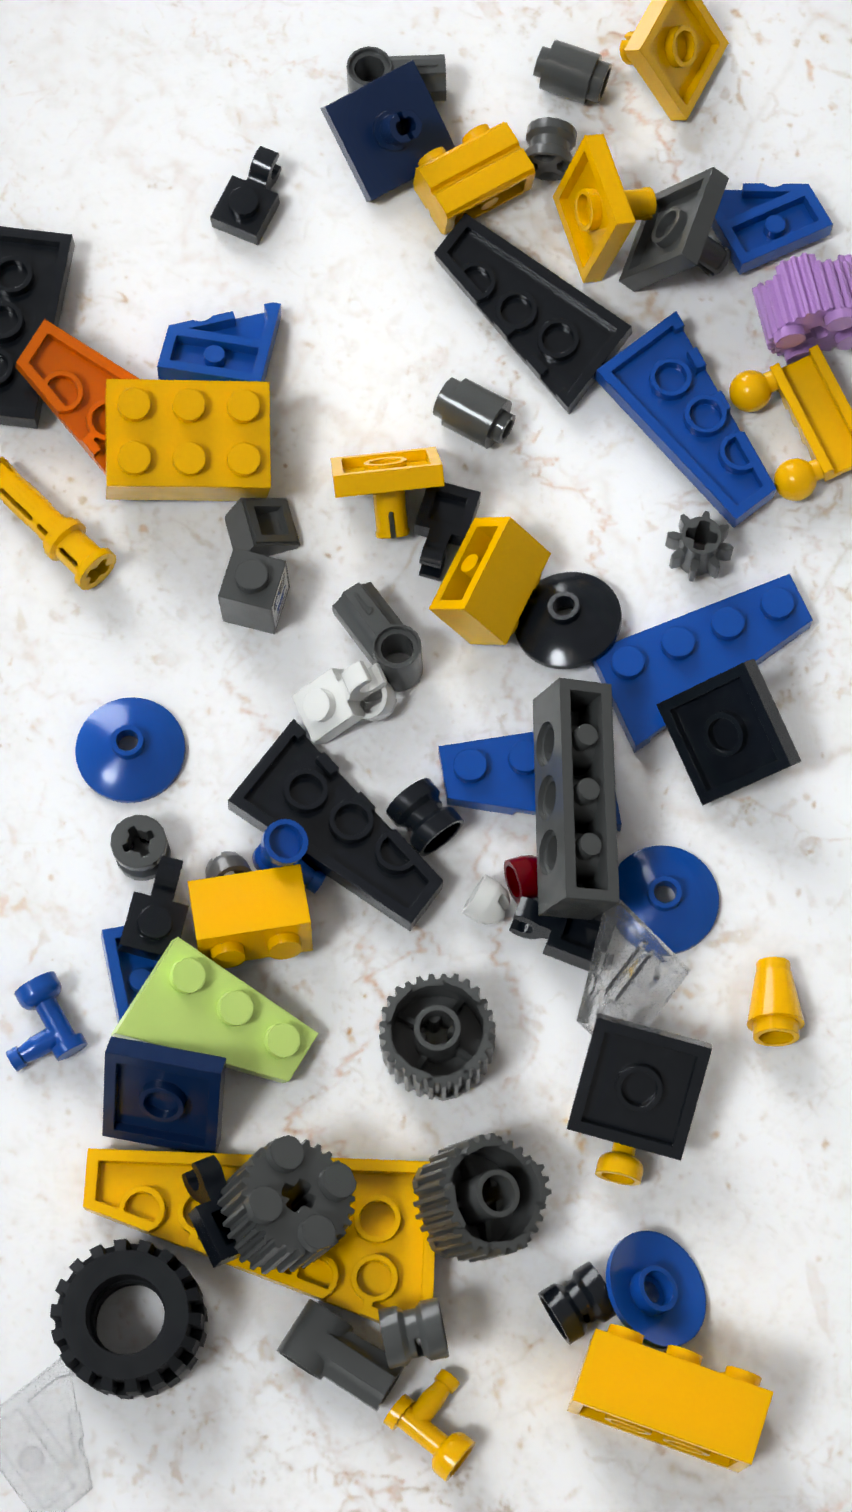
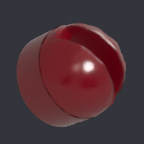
[504,855,538,903]

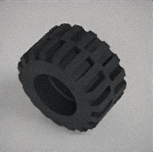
[50,1239,208,1399]

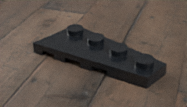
[434,213,632,414]
[228,719,443,931]

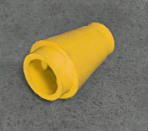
[747,957,805,1047]

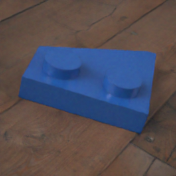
[711,183,833,275]

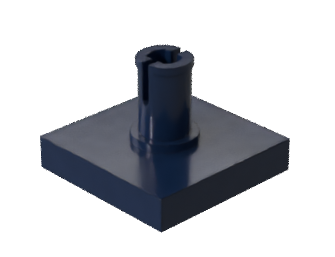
[320,60,455,202]
[102,1036,226,1153]

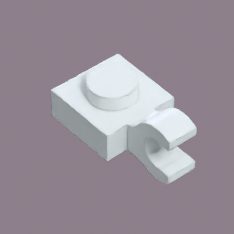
[292,661,388,744]

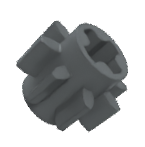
[665,511,734,582]

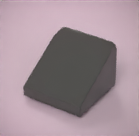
[225,498,300,556]

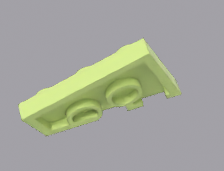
[110,937,318,1083]

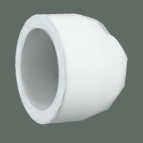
[359,683,397,721]
[462,874,510,925]

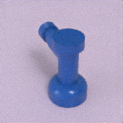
[252,819,327,894]
[6,971,88,1072]

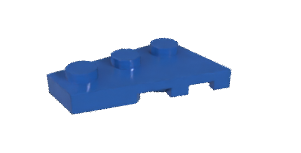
[438,732,622,832]

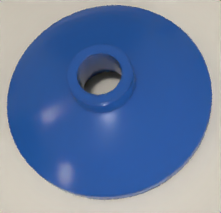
[75,697,186,803]
[608,845,719,955]
[606,1231,706,1349]

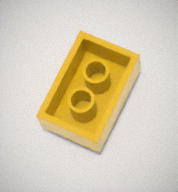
[105,379,271,501]
[567,1324,774,1473]

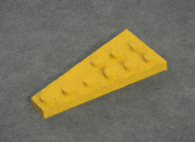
[83,1148,435,1324]

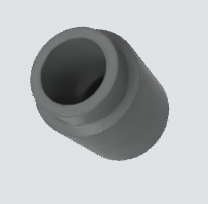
[533,40,612,104]
[433,377,515,449]

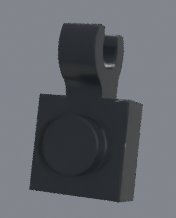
[210,146,282,245]
[414,482,481,581]
[118,855,189,961]
[509,896,617,974]
[182,1155,240,1268]

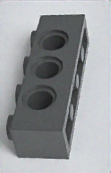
[533,678,620,920]

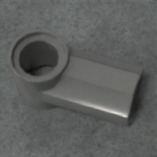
[346,46,446,102]
[332,582,423,691]
[276,1299,404,1412]

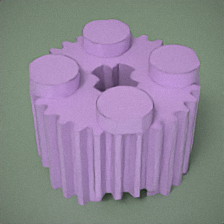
[752,252,852,365]

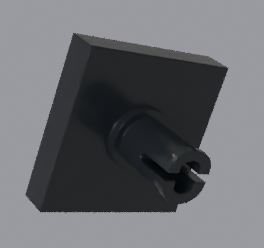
[656,659,801,806]
[567,1013,712,1161]

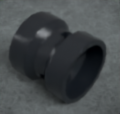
[386,778,464,856]
[538,1261,616,1345]

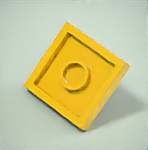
[619,0,729,121]
[553,134,657,283]
[330,447,445,539]

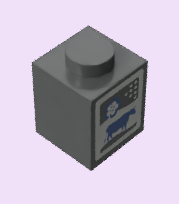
[218,548,290,634]

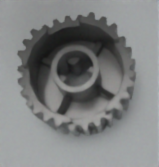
[379,973,496,1101]
[412,1133,552,1262]
[217,1135,356,1275]

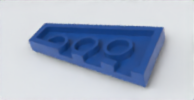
[595,311,776,528]
[592,574,813,753]

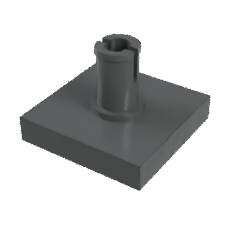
[619,167,731,292]

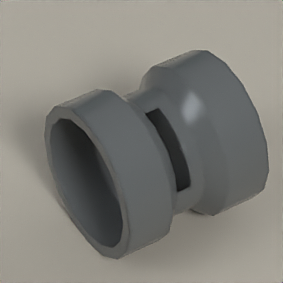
[378,1297,449,1369]

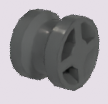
[525,117,577,181]
[110,815,171,881]

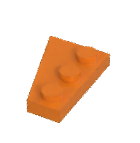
[16,319,139,475]

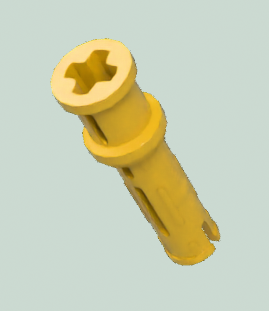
[0,457,116,590]

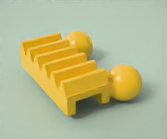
[729,344,852,501]

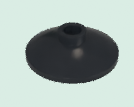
[515,572,622,669]

